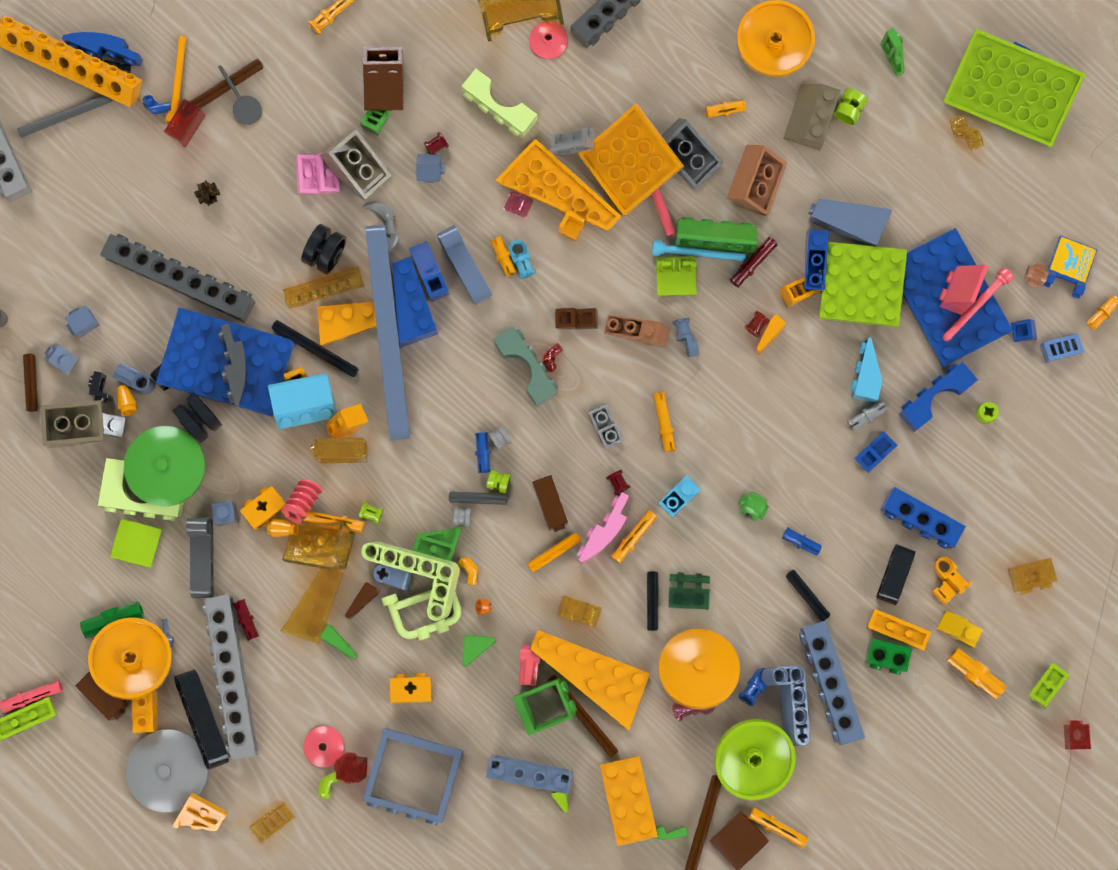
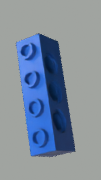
[880,487,966,550]

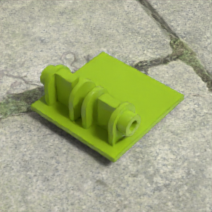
[656,256,697,296]

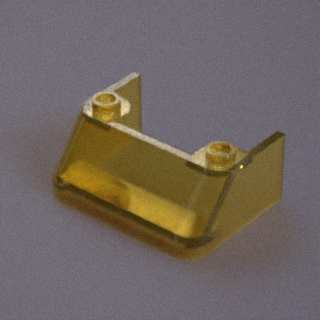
[477,0,564,42]

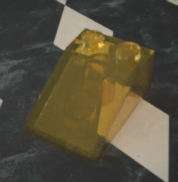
[282,522,355,570]

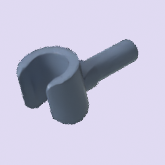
[162,619,174,648]

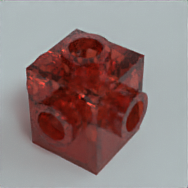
[334,752,368,784]

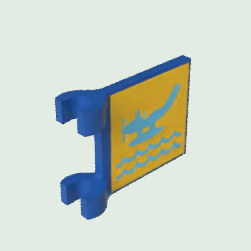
[1044,235,1097,299]

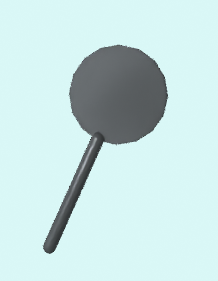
[218,65,262,125]

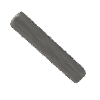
[449,492,508,505]

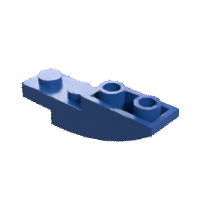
[62,32,143,67]

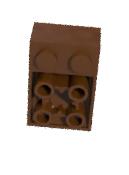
[363,47,404,111]

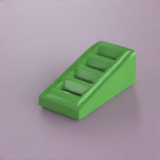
[360,110,392,136]
[320,624,358,660]

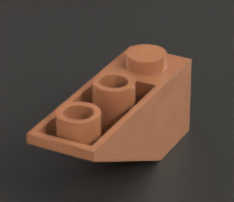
[604,315,670,347]

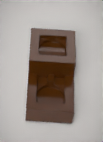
[555,308,598,329]

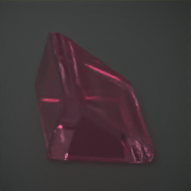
[504,191,533,218]

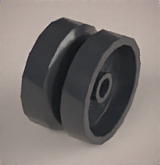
[301,224,347,275]
[172,392,222,443]

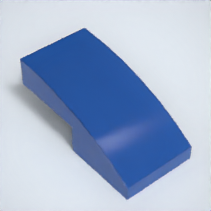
[854,431,898,473]

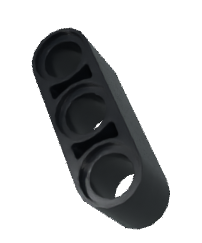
[876,544,916,606]

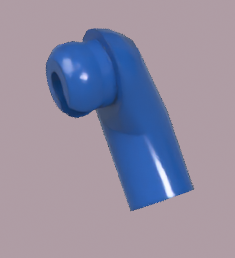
[143,95,171,114]

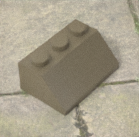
[783,84,841,150]

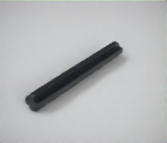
[272,320,359,377]

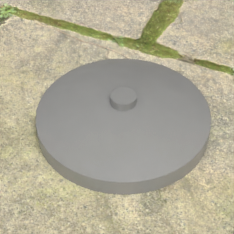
[126,729,209,812]

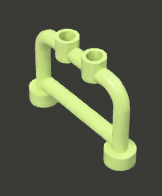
[381,574,462,641]

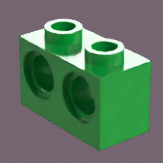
[864,639,912,675]

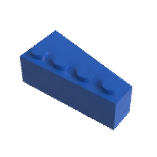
[392,257,438,347]

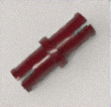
[233,599,259,641]

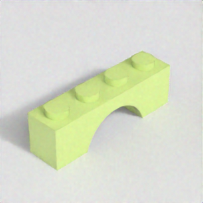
[461,69,538,138]

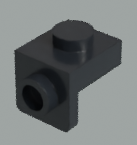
[88,371,113,403]

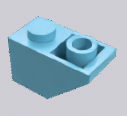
[658,475,701,517]

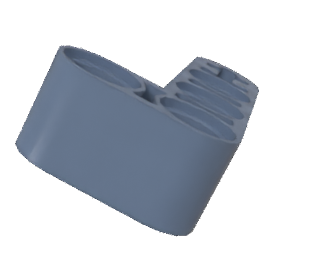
[437,225,492,305]
[761,665,810,746]

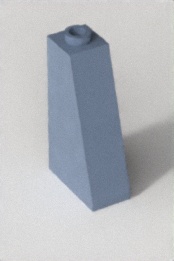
[808,199,892,246]

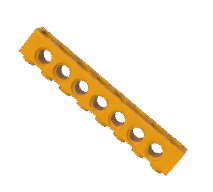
[0,16,143,107]

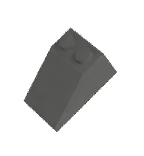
[661,118,723,190]

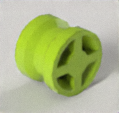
[976,402,999,424]

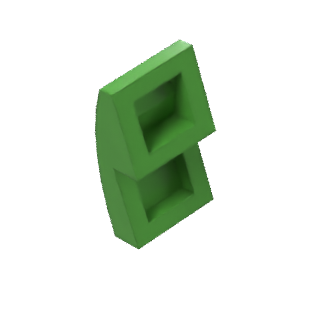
[653,825,688,840]

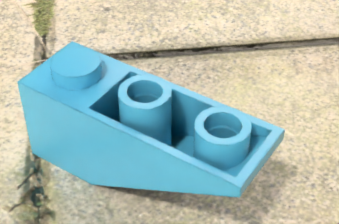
[850,337,882,403]

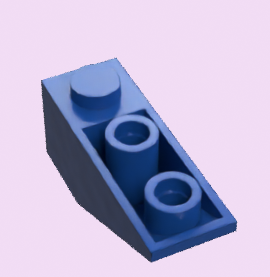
[804,230,829,290]
[409,241,449,302]

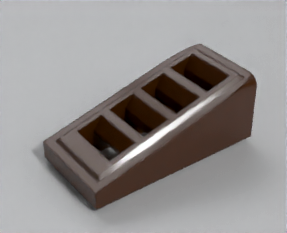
[345,582,381,619]

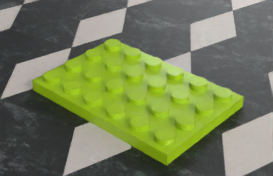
[943,29,1086,147]

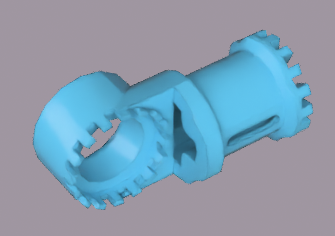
[509,240,536,279]

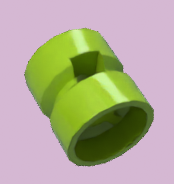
[833,88,868,125]

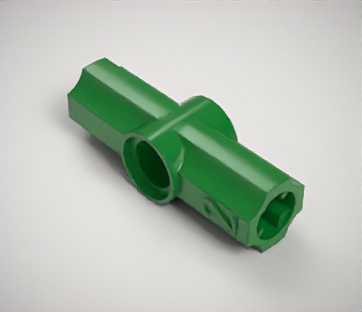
[80,601,144,638]

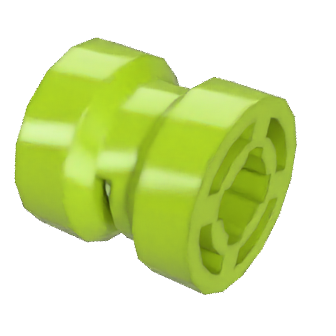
[486,469,511,493]

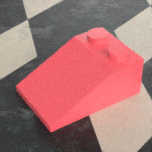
[939,265,989,315]

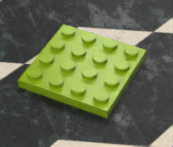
[819,242,907,328]

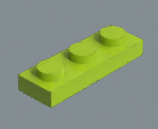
[0,697,58,741]

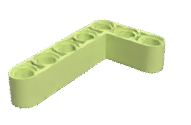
[361,541,460,621]

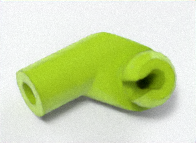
[317,770,341,800]

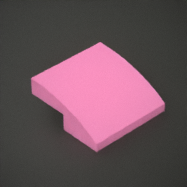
[295,153,340,195]

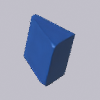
[1011,319,1037,342]

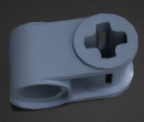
[373,565,413,591]

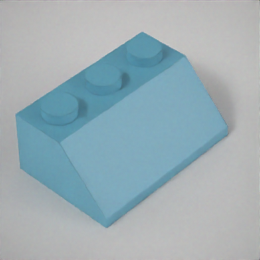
[268,373,337,430]

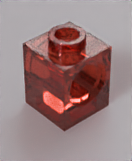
[1064,720,1091,750]

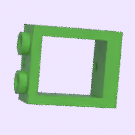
[513,677,577,736]

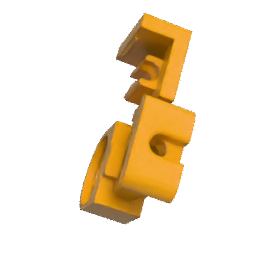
[931,557,972,605]

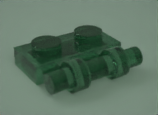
[668,572,710,610]

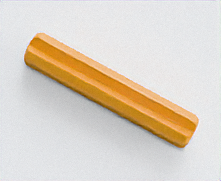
[528,532,581,572]

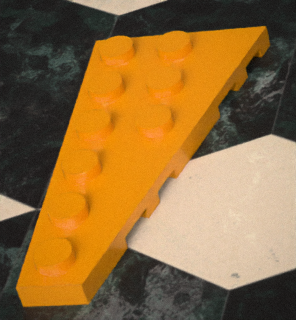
[495,139,621,232]
[530,630,650,731]

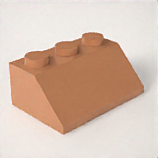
[727,145,787,216]

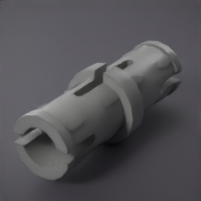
[847,400,888,431]

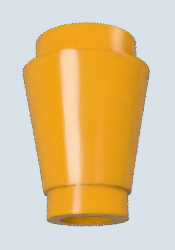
[117,385,138,416]
[267,518,298,538]

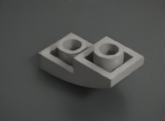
[588,404,624,449]

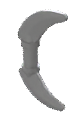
[364,203,399,253]

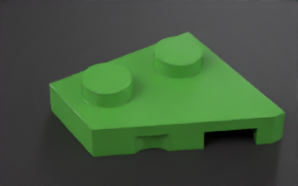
[880,28,904,76]
[412,527,462,561]

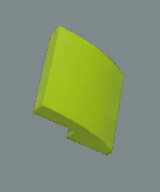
[110,519,162,568]

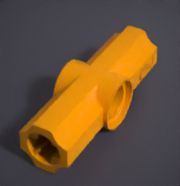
[947,648,1007,700]

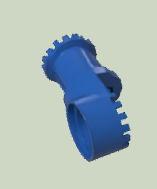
[739,668,775,706]

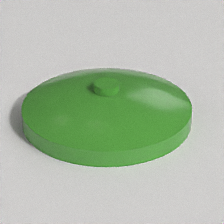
[124,426,206,507]

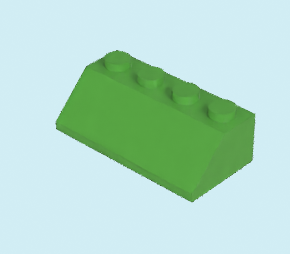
[675,217,757,254]

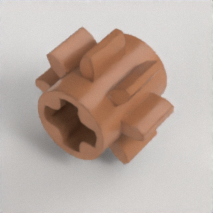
[1024,263,1049,288]

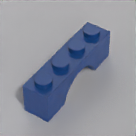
[899,362,978,432]

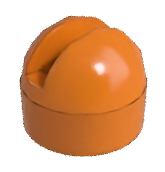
[475,599,492,615]

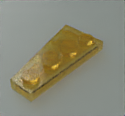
[280,561,346,644]

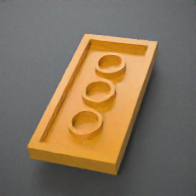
[600,756,658,846]

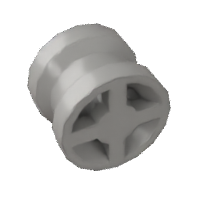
[488,426,512,451]
[453,507,471,528]

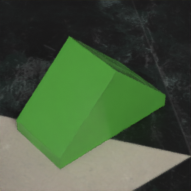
[462,635,496,667]

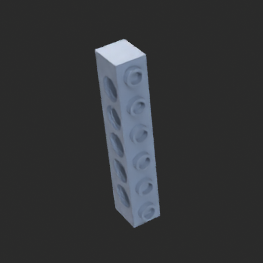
[799,620,865,745]

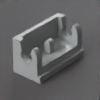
[550,127,594,156]

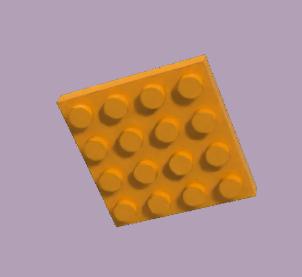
[578,104,684,216]

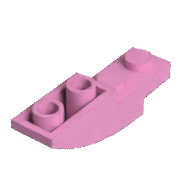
[577,492,629,563]

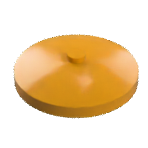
[737,0,815,77]
[88,618,172,700]
[658,629,740,709]

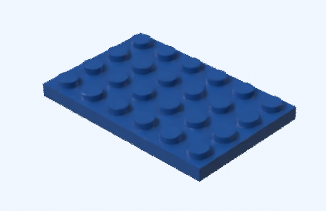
[902,228,1013,368]
[156,307,294,417]

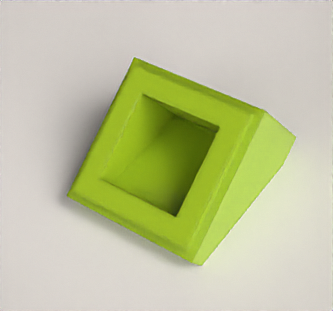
[551,792,569,813]

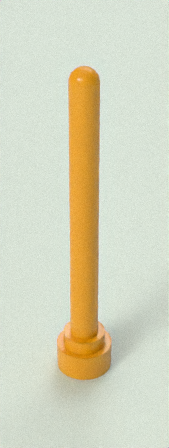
[165,35,186,126]

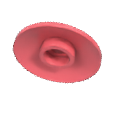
[529,22,568,59]
[304,726,344,767]

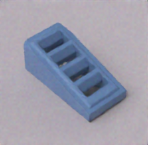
[1040,334,1084,363]

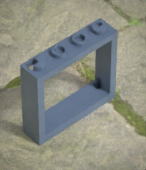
[363,728,463,826]
[486,755,573,794]

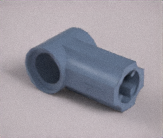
[113,363,155,394]

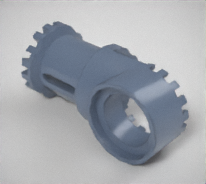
[672,318,699,357]

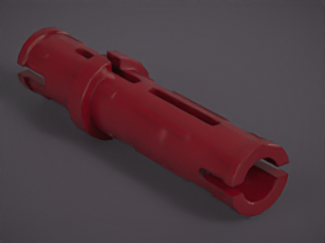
[729,237,778,288]

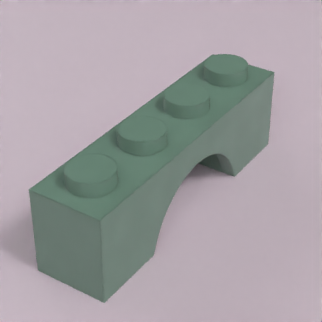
[493,326,558,407]

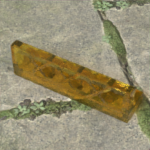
[283,267,365,309]

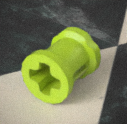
[358,502,384,525]

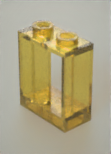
[311,438,367,464]

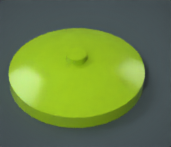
[714,719,796,800]

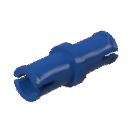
[475,432,491,473]

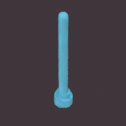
[652,240,746,261]

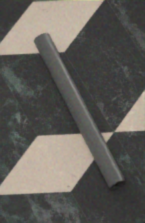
[17,95,112,138]

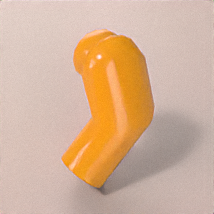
[458,557,478,585]

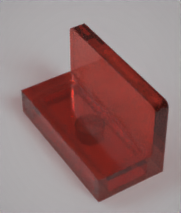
[164,99,205,148]

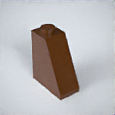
[532,475,568,532]
[75,671,128,721]

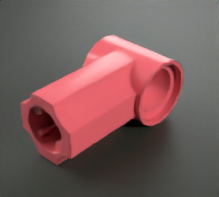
[519,645,540,686]

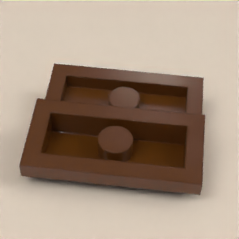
[709,811,769,870]

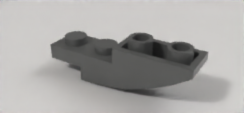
[218,324,246,407]

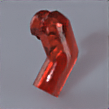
[543,343,563,372]

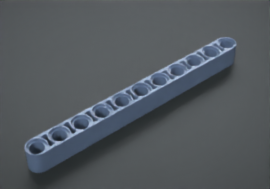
[365,224,410,441]

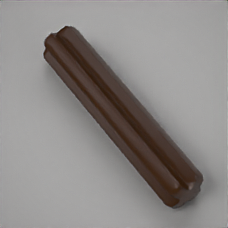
[23,354,38,412]

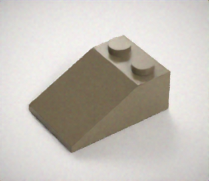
[320,129,392,200]
[40,400,104,448]

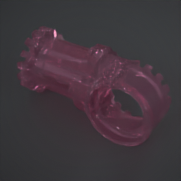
[672,703,715,722]

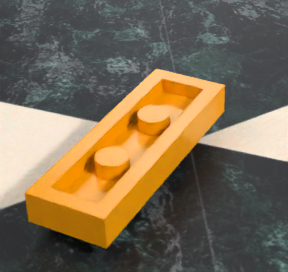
[866,609,931,651]

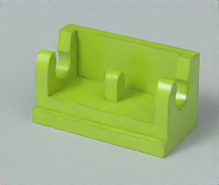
[1029,663,1070,710]

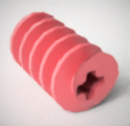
[282,479,323,523]

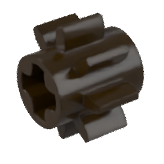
[194,180,220,206]

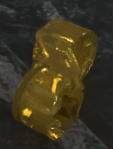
[950,116,984,150]

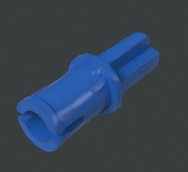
[782,527,822,556]

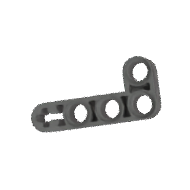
[186,518,214,598]

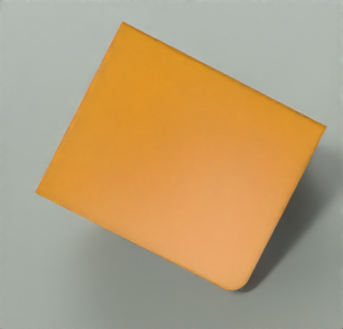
[558,210,585,242]

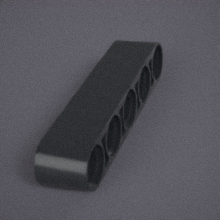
[174,669,229,770]

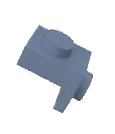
[44,343,79,374]

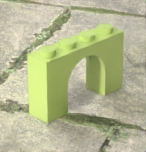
[98,458,184,521]

